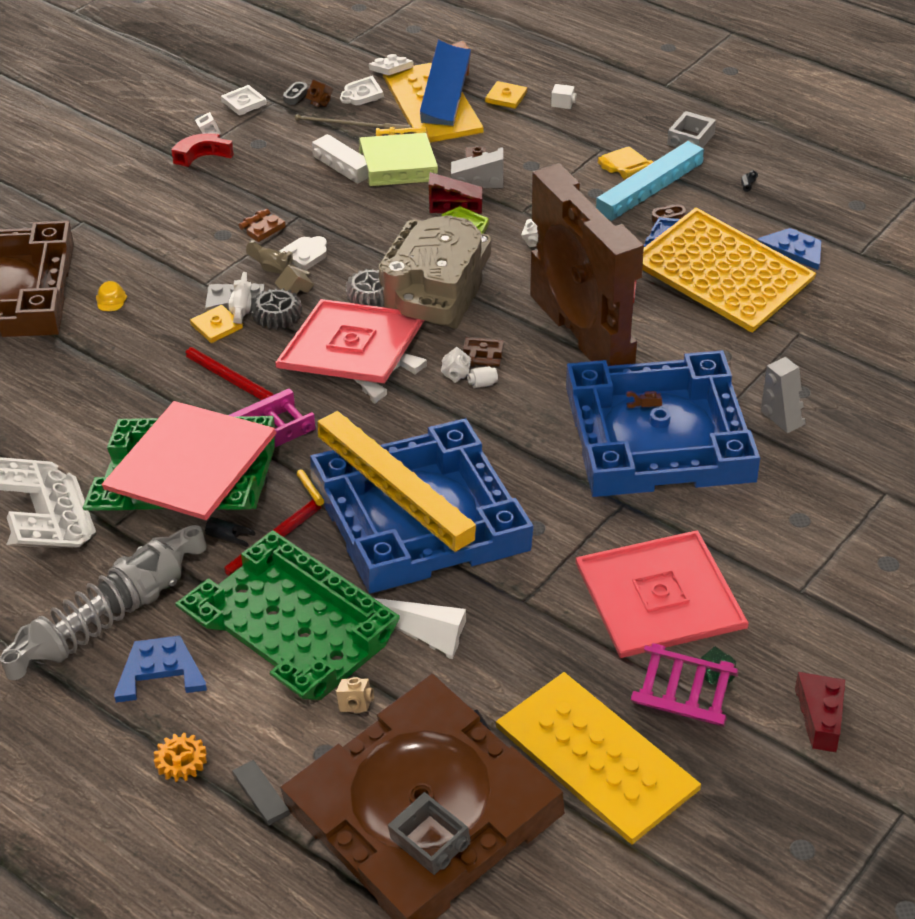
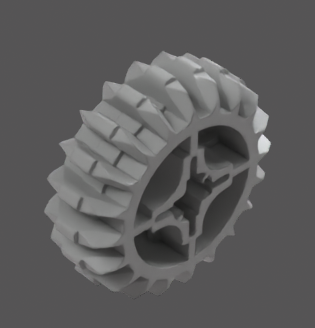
[346,269,384,307]

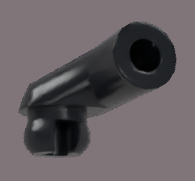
[741,170,758,192]

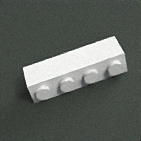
[312,134,368,184]

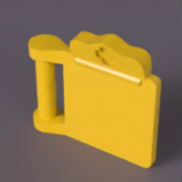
[598,147,653,180]

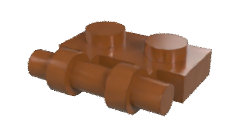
[239,209,286,242]

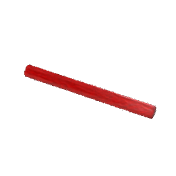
[185,347,274,400]
[224,499,321,576]

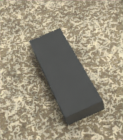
[232,760,290,826]

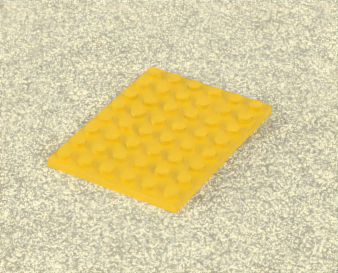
[642,208,816,333]

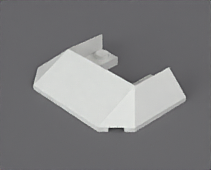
[0,457,96,548]

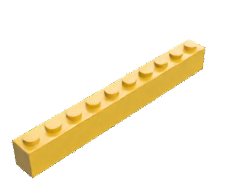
[318,411,476,552]

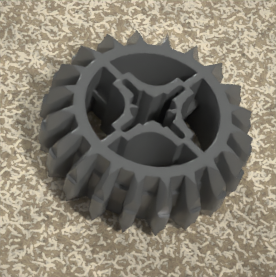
[251,288,302,330]

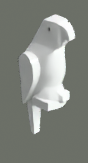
[229,272,251,324]

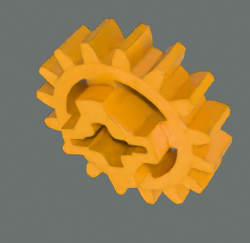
[154,733,207,782]

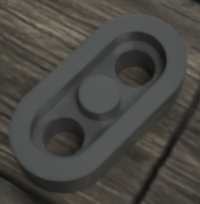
[283,82,308,105]

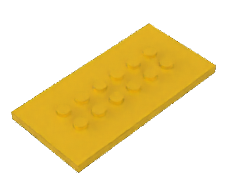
[383,63,483,143]
[496,672,701,845]

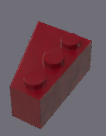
[429,172,483,214]
[795,672,846,753]

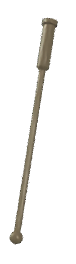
[295,114,412,133]

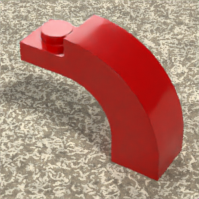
[171,133,234,167]

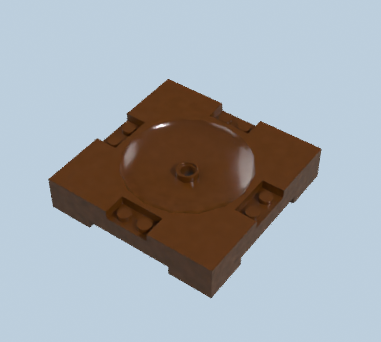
[530,163,644,366]
[0,221,74,337]
[280,674,565,919]

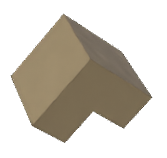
[275,265,314,294]

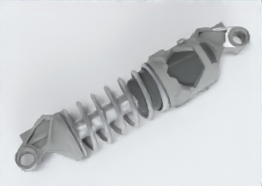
[0,525,207,680]

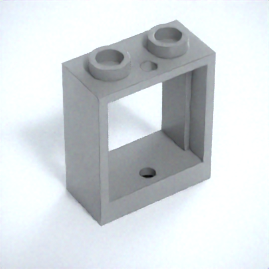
[667,111,716,148]

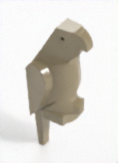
[246,240,310,276]

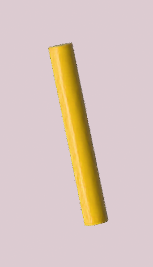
[296,470,324,506]

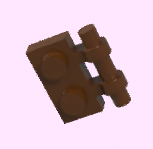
[463,337,504,368]

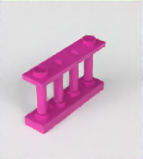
[228,388,316,447]
[631,643,739,727]

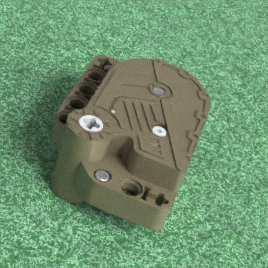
[379,216,491,329]

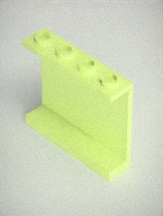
[359,133,438,186]

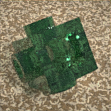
[700,646,736,687]

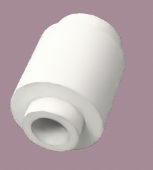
[467,366,498,388]

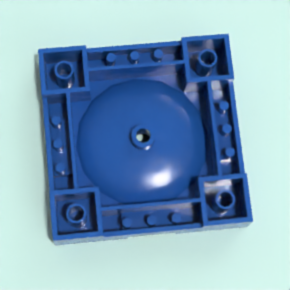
[566,350,760,497]
[310,418,533,594]

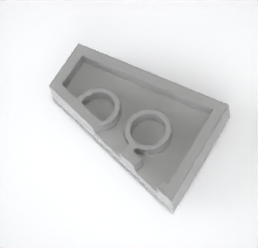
[205,283,265,312]

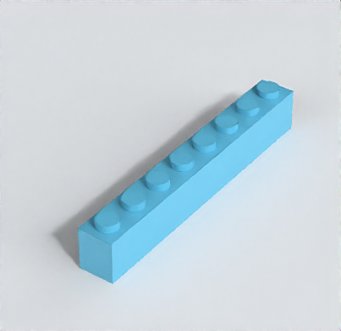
[596,141,704,221]

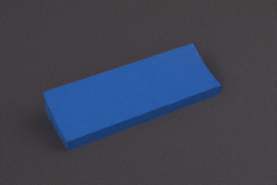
[420,40,471,126]

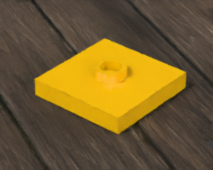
[485,81,527,109]
[190,305,243,343]

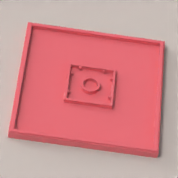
[275,299,425,384]
[102,401,277,520]
[576,530,748,658]

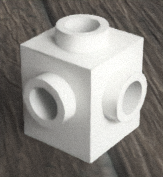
[521,219,538,248]
[441,347,471,383]

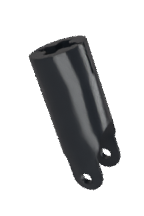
[205,517,256,547]

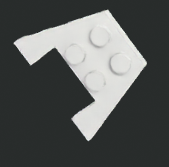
[354,353,427,404]

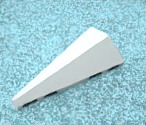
[374,598,466,659]

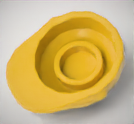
[96,281,127,311]

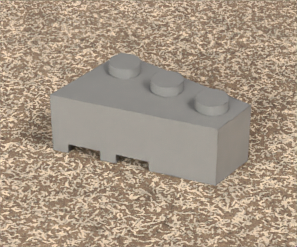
[451,147,503,188]
[761,357,806,434]

